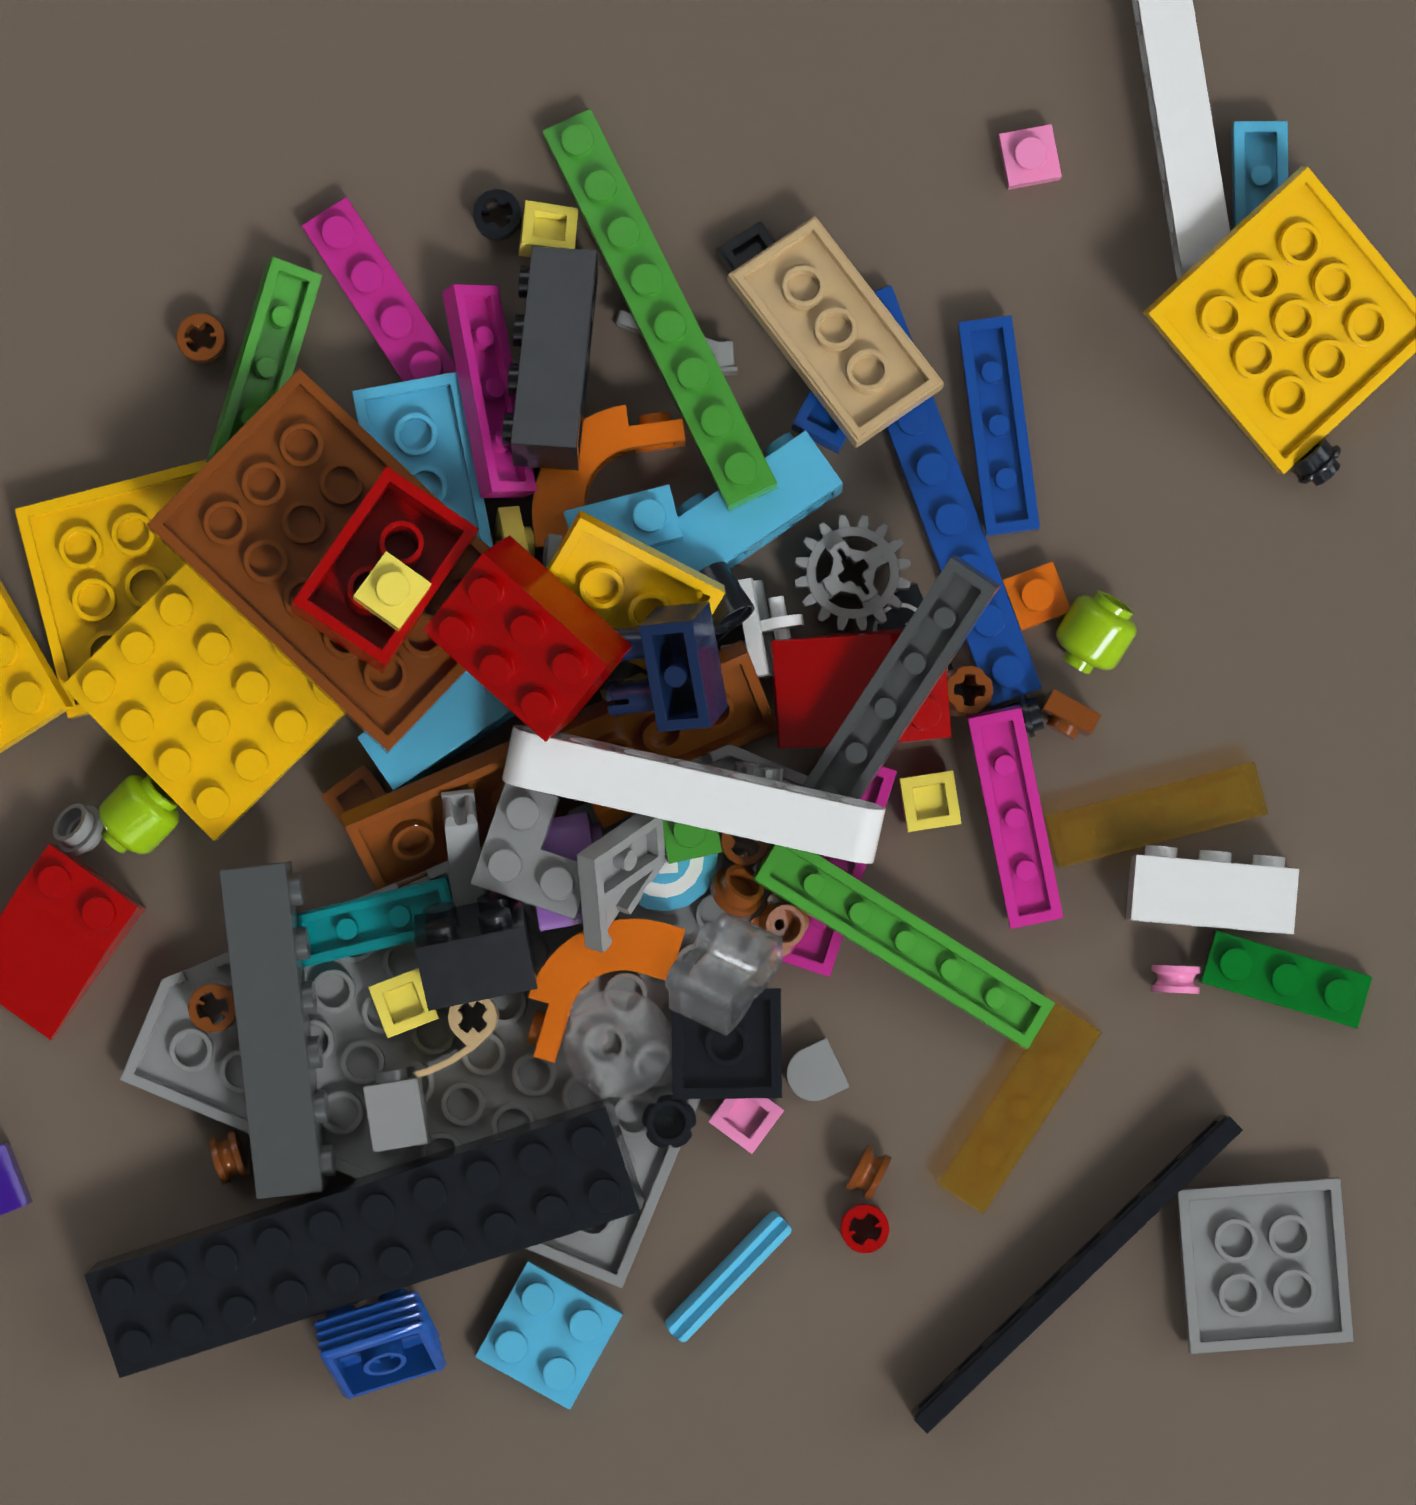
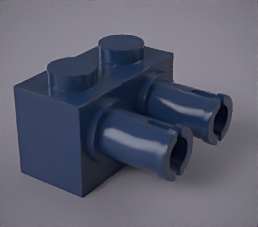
[606,602,728,732]

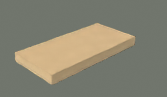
[727,216,944,449]

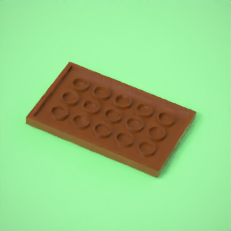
[147,368,490,754]

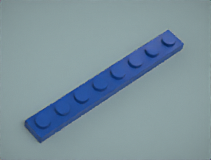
[874,285,1042,708]

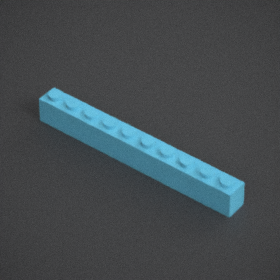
[357,430,843,791]

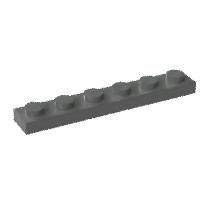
[802,554,1001,856]

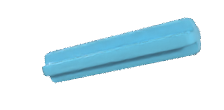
[665,1211,792,1343]

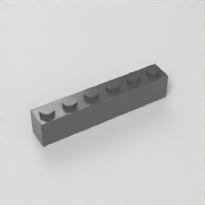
[219,861,336,1199]

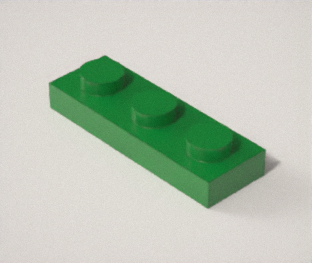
[1199,931,1372,1029]

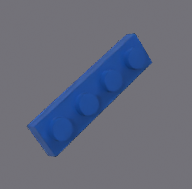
[957,315,1040,537]

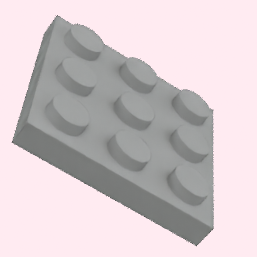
[1176,1177,1354,1354]

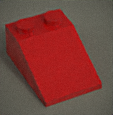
[770,628,951,749]
[0,844,146,1040]

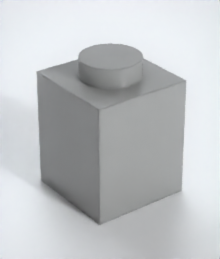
[363,1068,431,1152]

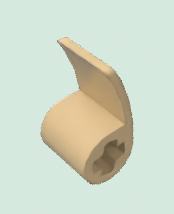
[412,998,500,1078]

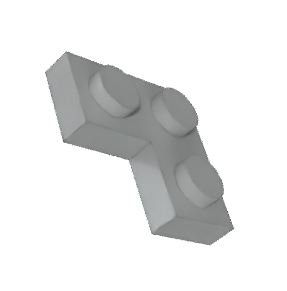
[470,782,581,920]

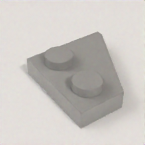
[577,814,666,953]

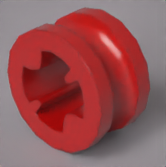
[840,1203,890,1254]

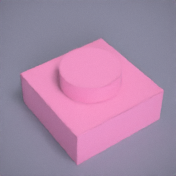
[998,124,1062,190]
[708,1098,784,1154]

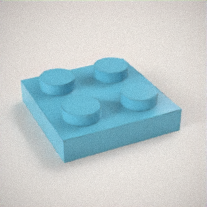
[475,1260,623,1410]

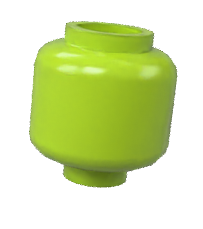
[1056,590,1137,674]
[98,775,180,854]

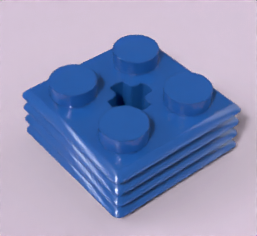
[313,1289,447,1399]

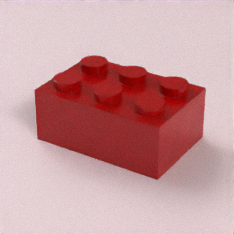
[291,466,479,674]
[422,535,633,742]

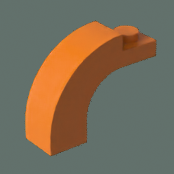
[532,405,686,552]
[527,918,686,1063]

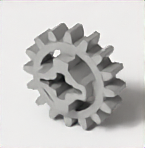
[794,515,911,632]

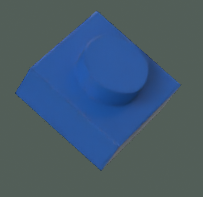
[791,390,847,454]

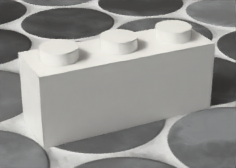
[1125,845,1299,934]

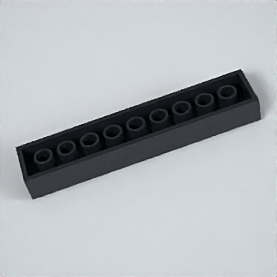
[84,1097,644,1378]

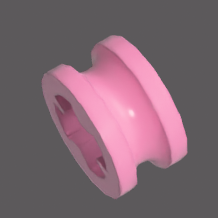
[1151,965,1200,994]

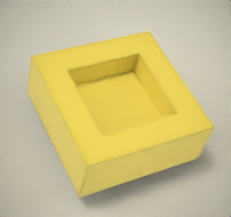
[518,200,578,258]
[492,506,535,557]
[353,551,432,632]
[899,770,962,833]
[368,968,440,1038]

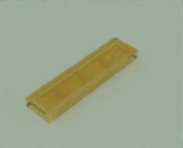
[1044,762,1268,869]
[937,1002,1102,1214]

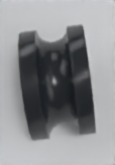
[473,189,522,241]

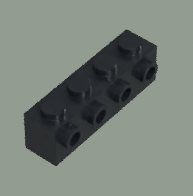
[502,246,599,471]

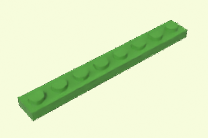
[542,108,777,511]

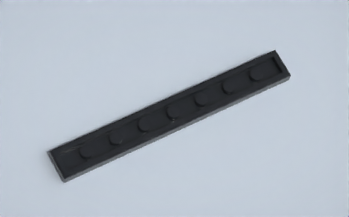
[911,1114,1243,1434]

